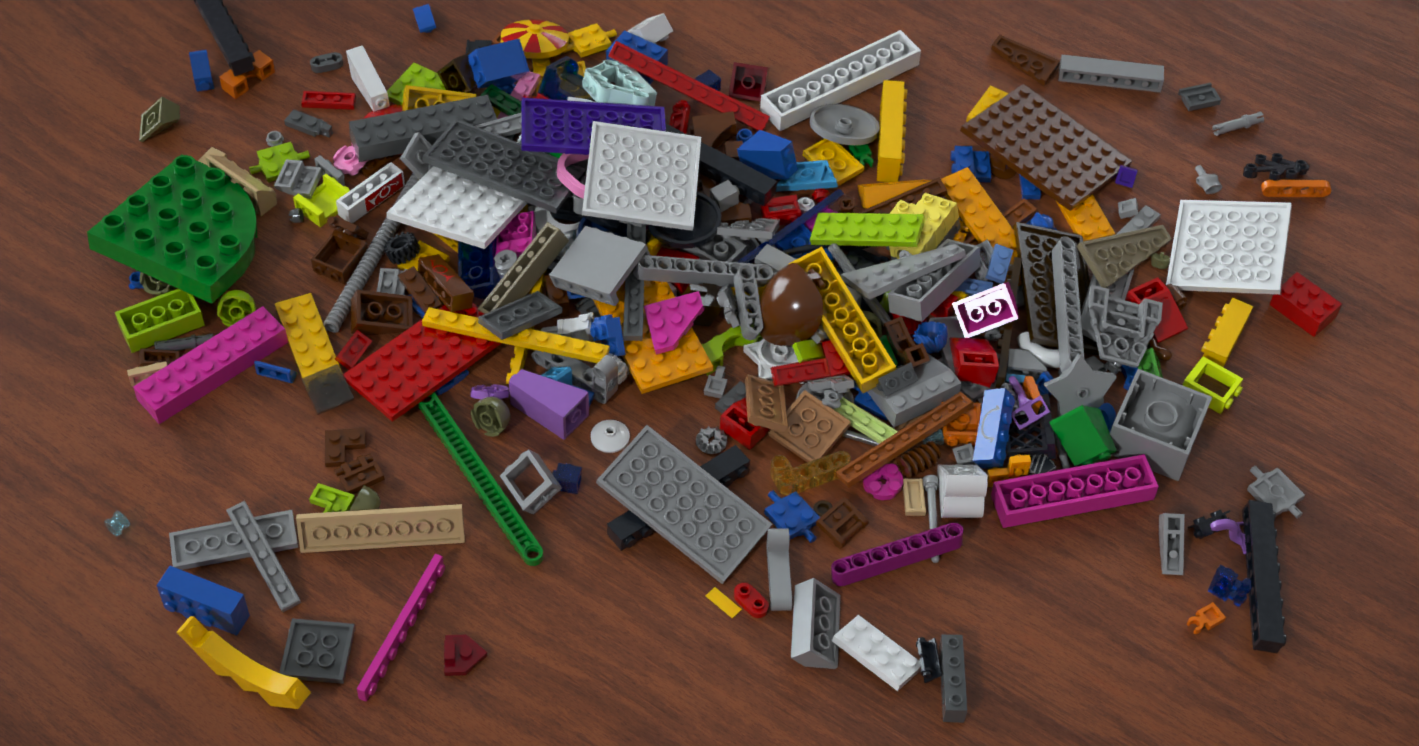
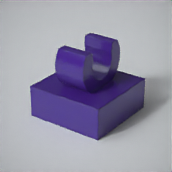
[1115,165,1138,188]

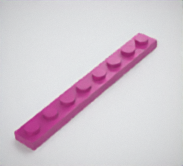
[357,554,445,702]

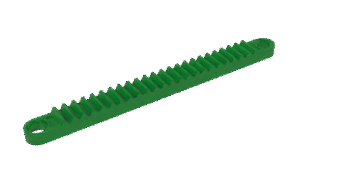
[417,392,543,566]

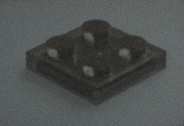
[302,364,354,415]

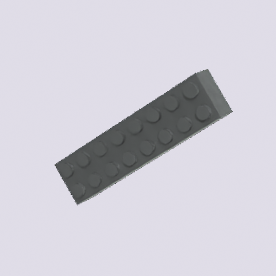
[349,95,497,162]

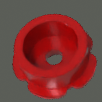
[812,188,829,202]

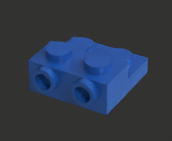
[950,146,991,182]
[590,314,626,357]

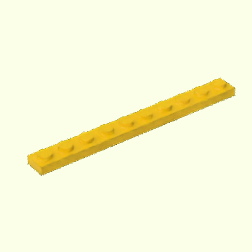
[422,307,610,363]

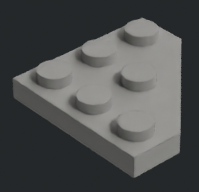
[717,218,780,241]

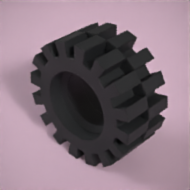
[384,232,420,265]

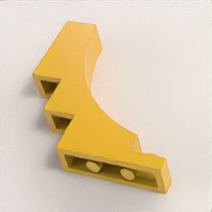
[176,616,311,709]

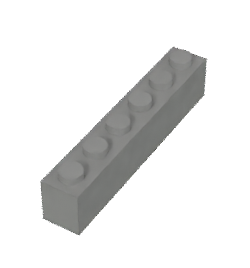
[1058,55,1164,93]

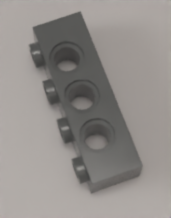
[939,634,967,723]

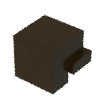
[682,283,723,327]

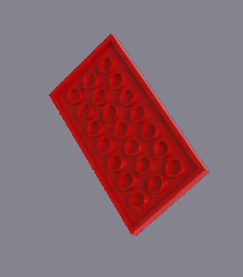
[342,303,502,422]

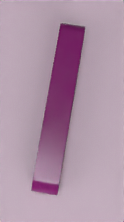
[831,523,963,586]

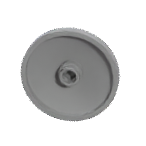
[810,104,880,145]

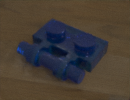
[1208,564,1251,606]

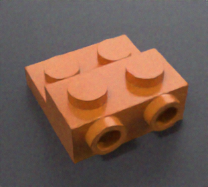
[941,402,981,447]

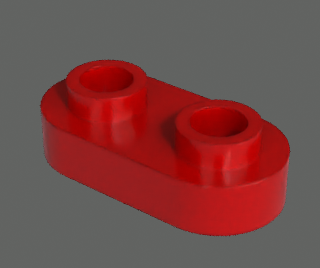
[734,583,769,618]

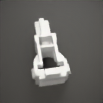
[541,312,595,341]

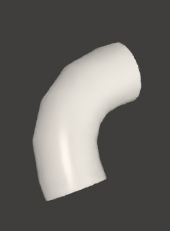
[1017,332,1060,368]

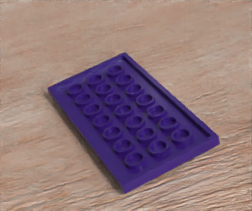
[521,98,666,155]

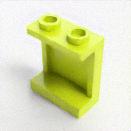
[293,174,350,228]

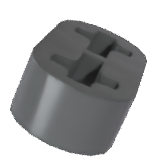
[310,52,343,73]

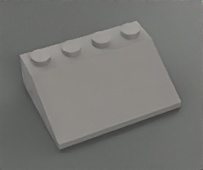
[867,353,961,427]

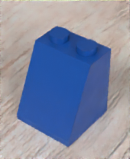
[468,39,530,88]
[737,130,798,180]

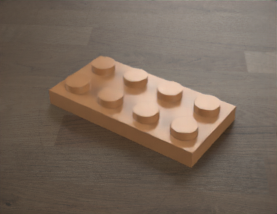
[745,374,788,432]

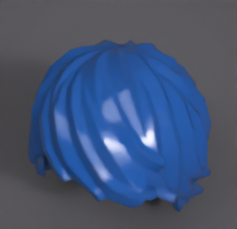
[913,321,948,354]

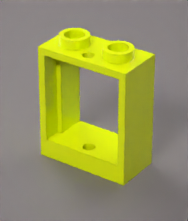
[1182,356,1243,414]

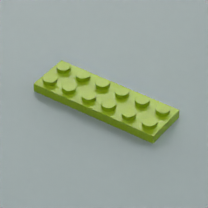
[810,213,925,247]

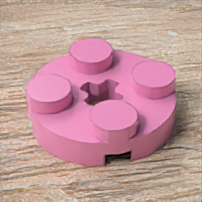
[333,143,369,176]

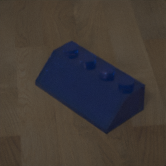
[458,237,501,299]

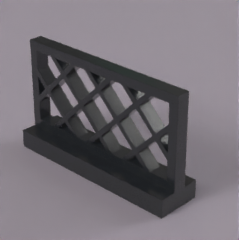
[1006,394,1056,459]

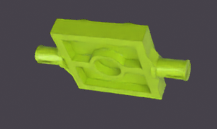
[249,142,310,182]

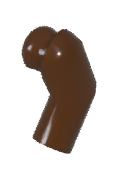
[1148,339,1172,361]

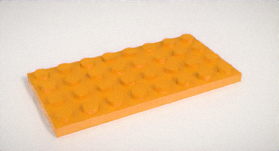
[593,280,713,394]

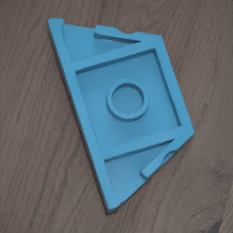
[776,160,838,192]

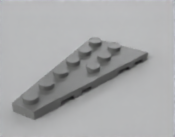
[841,244,966,300]

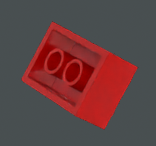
[1269,272,1342,337]

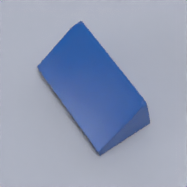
[254,361,297,383]

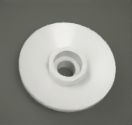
[591,420,630,453]

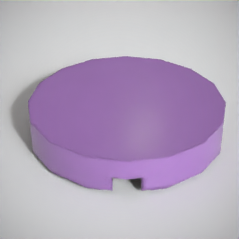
[470,384,509,399]

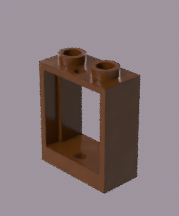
[311,229,368,285]

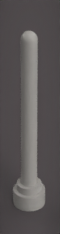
[923,475,939,563]

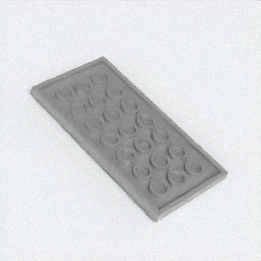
[596,425,772,584]

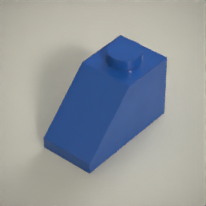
[189,50,214,91]

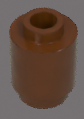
[1165,283,1187,310]

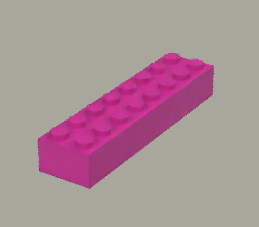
[133,306,288,424]
[991,454,1159,528]

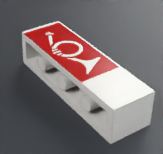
[336,162,405,223]

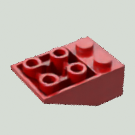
[1125,277,1188,343]
[949,337,999,383]
[720,397,771,450]

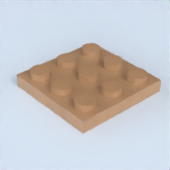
[768,390,851,468]

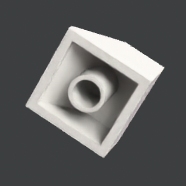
[627,13,673,45]

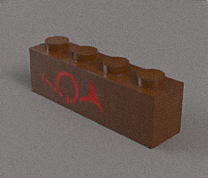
[418,254,474,312]

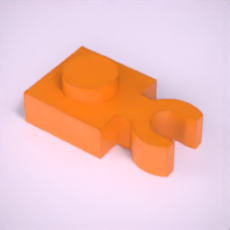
[1187,602,1226,634]

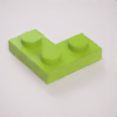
[309,483,355,513]

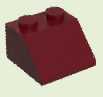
[729,62,769,102]

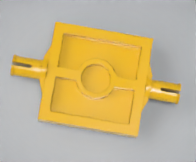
[563,23,617,58]

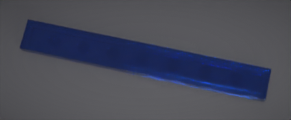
[737,189,844,264]

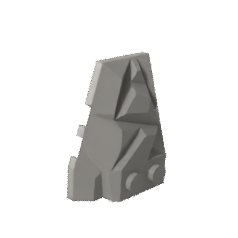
[1088,285,1163,368]

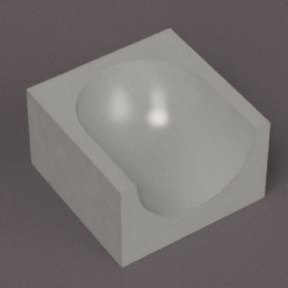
[1110,369,1212,481]

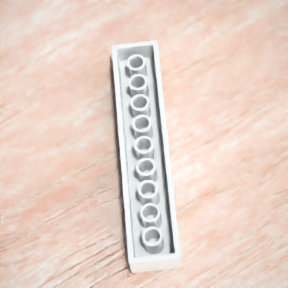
[760,30,921,131]

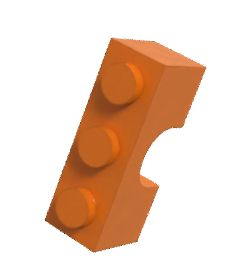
[219,50,275,99]

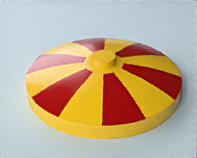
[501,19,569,59]

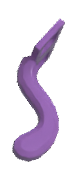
[1009,376,1050,430]
[1210,519,1246,554]

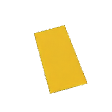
[705,587,742,618]

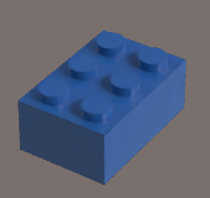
[606,30,668,85]

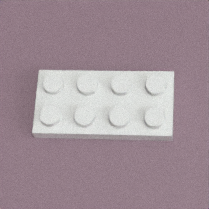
[832,615,921,691]

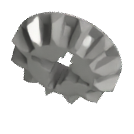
[696,426,727,454]

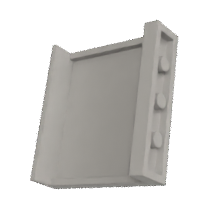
[549,226,651,306]

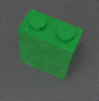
[1049,405,1117,467]

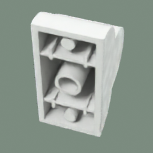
[937,465,988,518]

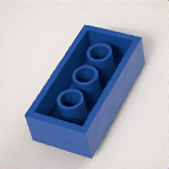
[156,566,250,636]

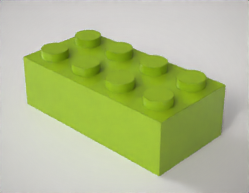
[115,289,205,353]

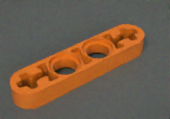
[1261,180,1331,197]

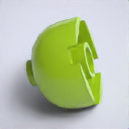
[217,290,256,327]

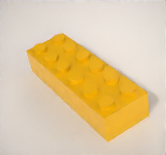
[877,80,907,182]

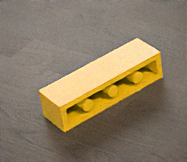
[1201,298,1253,368]

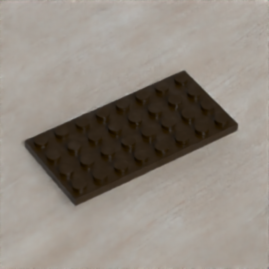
[1013,222,1099,355]

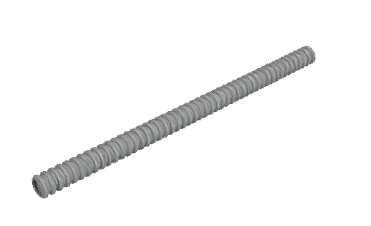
[323,173,420,332]

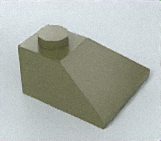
[139,97,180,142]

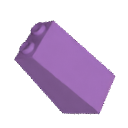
[509,369,589,440]

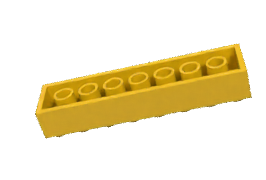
[789,247,896,393]

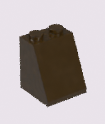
[437,51,476,93]

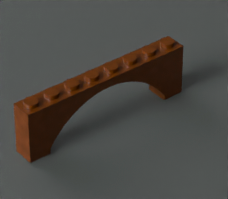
[689,111,752,226]

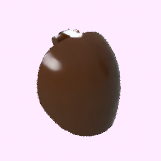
[759,263,826,346]

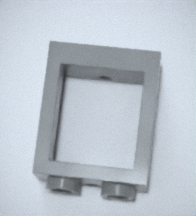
[500,449,562,515]

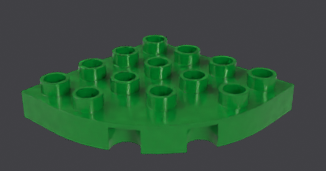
[87,154,258,303]

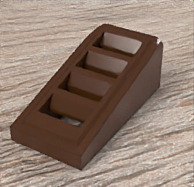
[139,348,180,367]

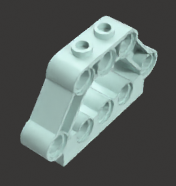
[582,60,657,106]

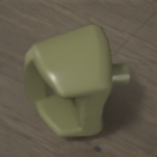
[1151,252,1170,269]

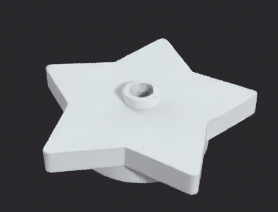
[743,338,804,384]

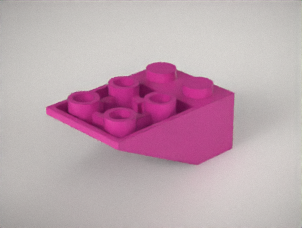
[495,211,537,259]

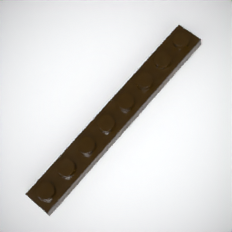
[995,257,1022,388]

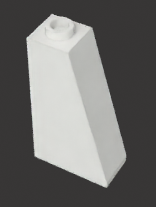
[346,46,390,112]

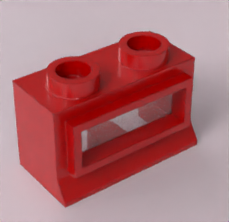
[761,195,801,226]

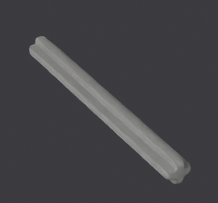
[828,243,892,327]

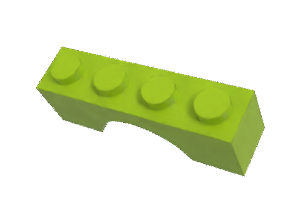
[701,325,763,376]

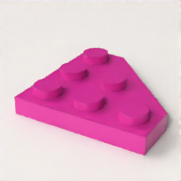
[644,291,704,355]

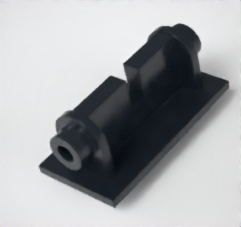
[1188,510,1231,539]
[916,637,942,683]

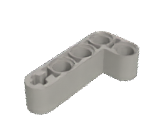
[734,264,773,340]
[766,528,792,611]

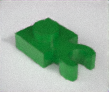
[849,144,873,167]

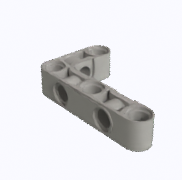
[532,350,618,404]

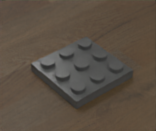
[279,618,355,684]

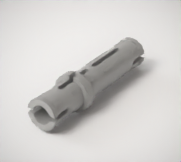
[1212,111,1264,136]

